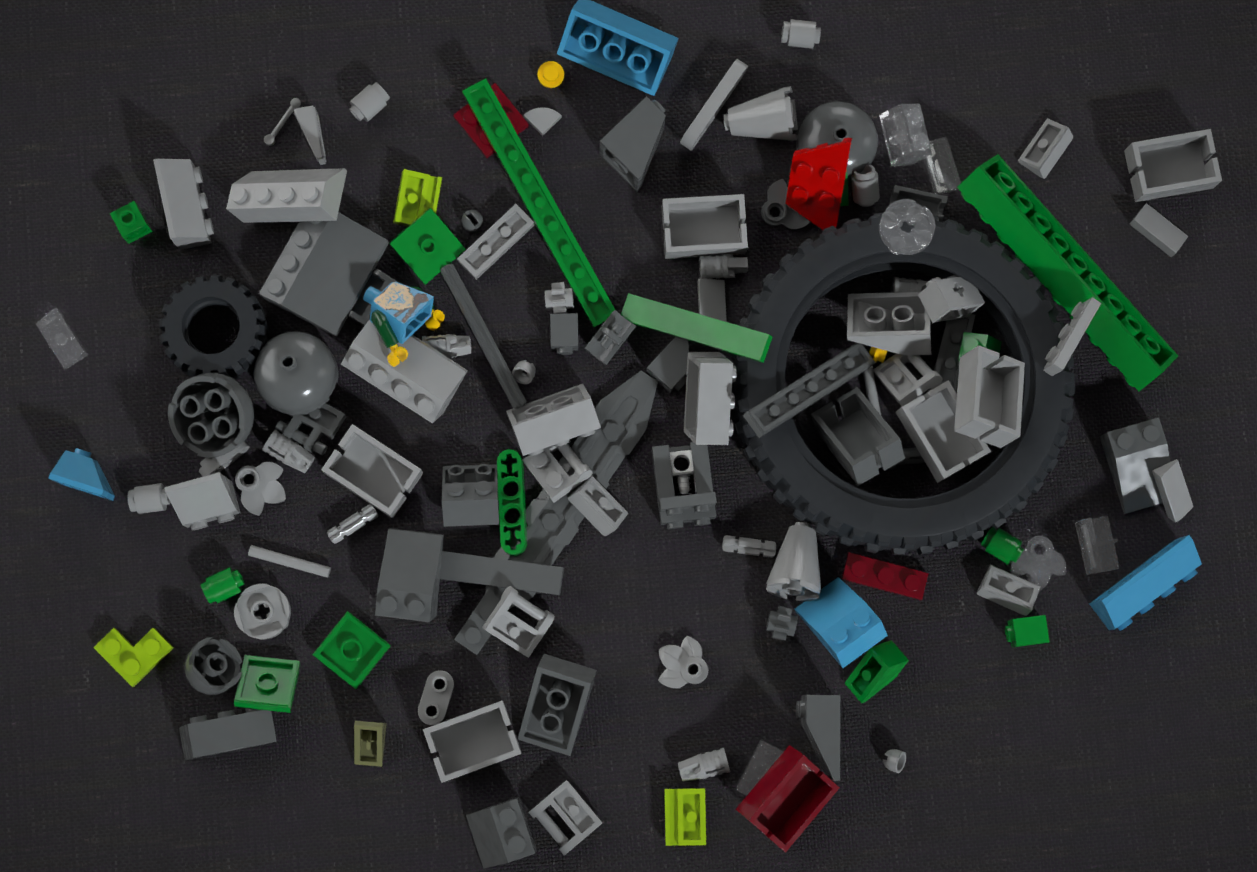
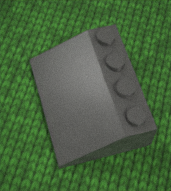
[259,212,389,336]

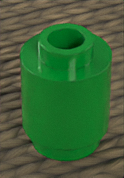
[981,527,1024,565]
[201,567,245,604]

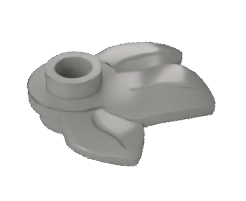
[235,462,286,516]
[658,636,709,689]

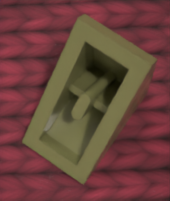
[354,721,387,767]

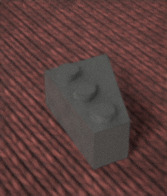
[179,708,277,761]

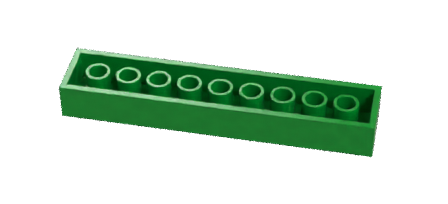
[957,154,1178,391]

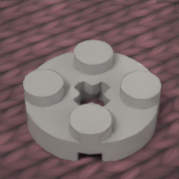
[234,584,291,640]

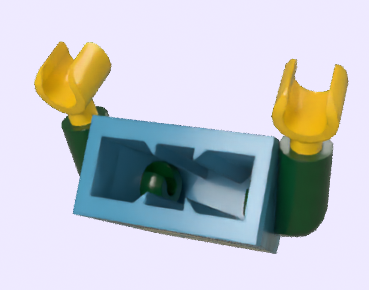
[363,282,445,367]

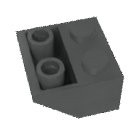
[442,464,499,527]

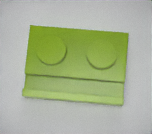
[393,169,442,226]
[664,788,706,846]

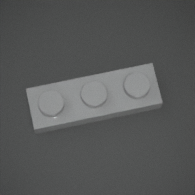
[457,204,535,280]
[1043,297,1101,376]

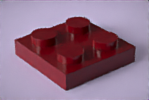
[453,83,529,159]

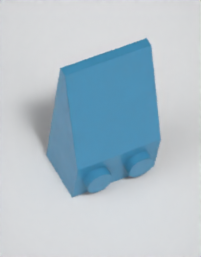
[795,577,887,668]

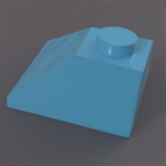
[48,448,115,501]

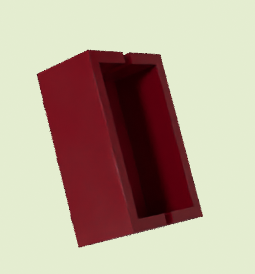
[736,745,840,853]

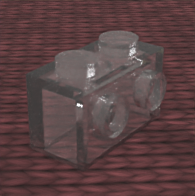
[879,104,932,166]

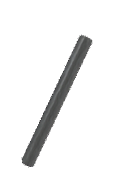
[441,263,526,409]

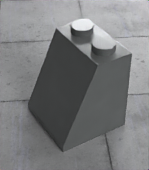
[599,96,666,192]
[466,797,536,869]

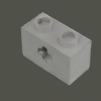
[918,275,985,323]

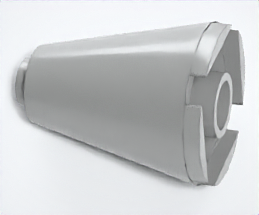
[724,86,798,141]
[766,522,821,601]

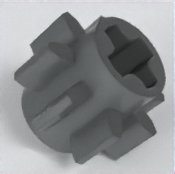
[766,606,798,641]

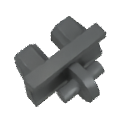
[584,310,636,365]

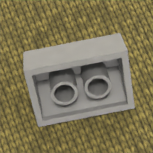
[153,159,214,250]
[506,384,601,456]

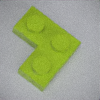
[93,628,174,687]

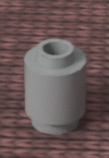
[781,19,821,49]
[349,82,390,122]
[851,165,880,207]
[128,483,171,514]

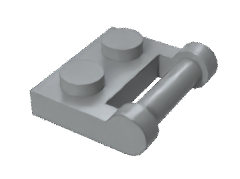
[873,353,943,406]
[522,443,592,503]
[482,586,555,658]
[528,780,602,855]

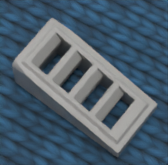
[294,105,327,165]

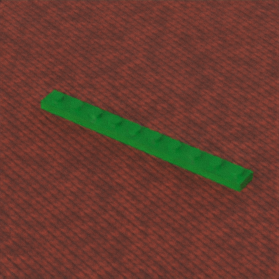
[462,78,615,328]

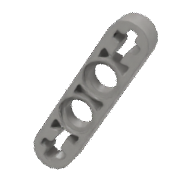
[680,59,749,150]

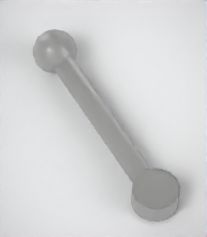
[264,98,301,146]

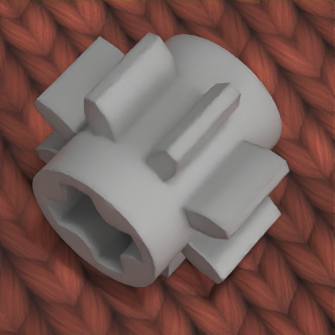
[545,282,574,314]

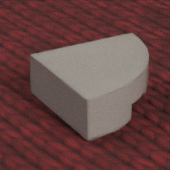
[524,108,562,136]

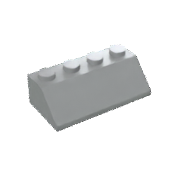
[226,168,347,223]
[341,319,468,424]

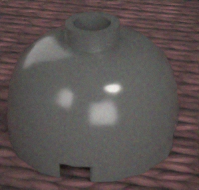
[184,637,242,695]

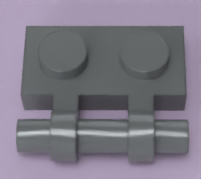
[275,403,346,455]

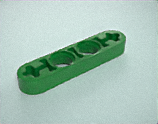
[497,449,527,557]

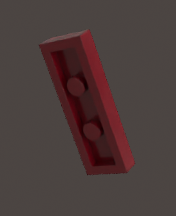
[841,552,929,600]

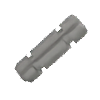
[327,504,378,544]
[722,535,776,558]

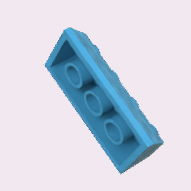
[557,0,679,96]
[1089,535,1202,631]

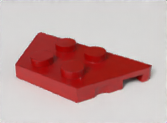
[785,137,852,230]

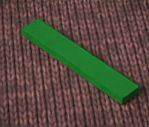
[621,293,773,363]

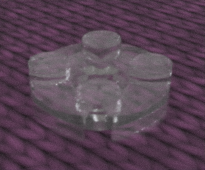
[879,199,935,255]

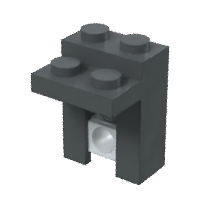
[651,442,717,529]

